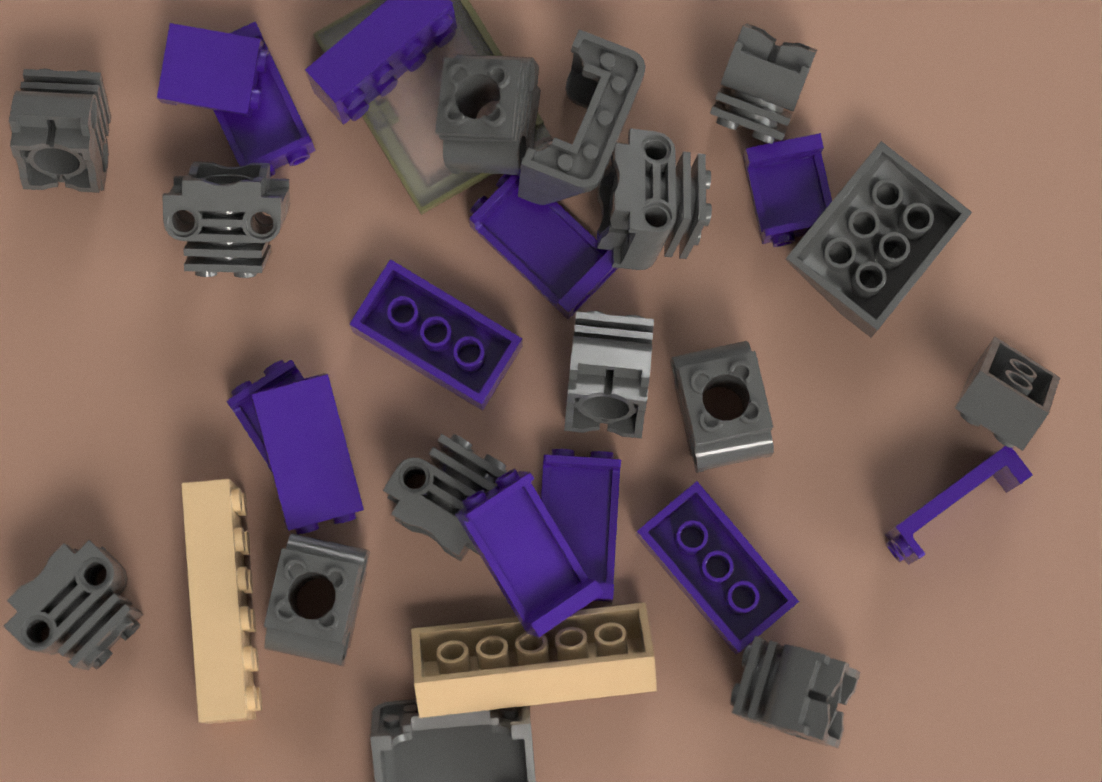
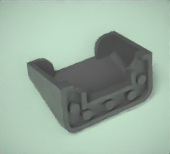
[518,30,646,205]
[370,699,536,782]

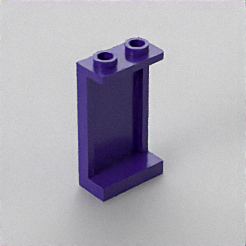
[213,21,316,177]
[469,174,618,319]
[250,373,364,535]
[885,446,1033,565]
[541,449,621,602]
[455,469,604,637]

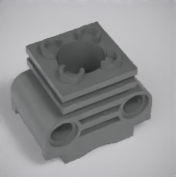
[710,23,817,144]
[435,54,541,177]
[9,68,112,193]
[597,128,712,270]
[162,162,290,278]
[564,311,654,439]
[670,341,774,473]
[383,434,507,562]
[263,533,370,667]
[4,540,144,671]
[730,636,860,749]

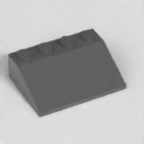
[785,141,972,338]

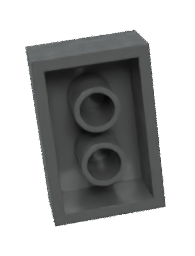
[955,336,1060,451]

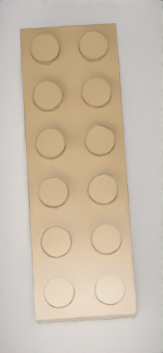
[181,479,262,724]
[411,603,657,718]

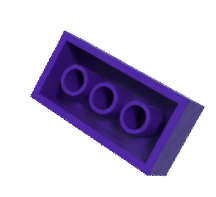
[305,0,457,125]
[349,259,523,411]
[635,481,799,655]

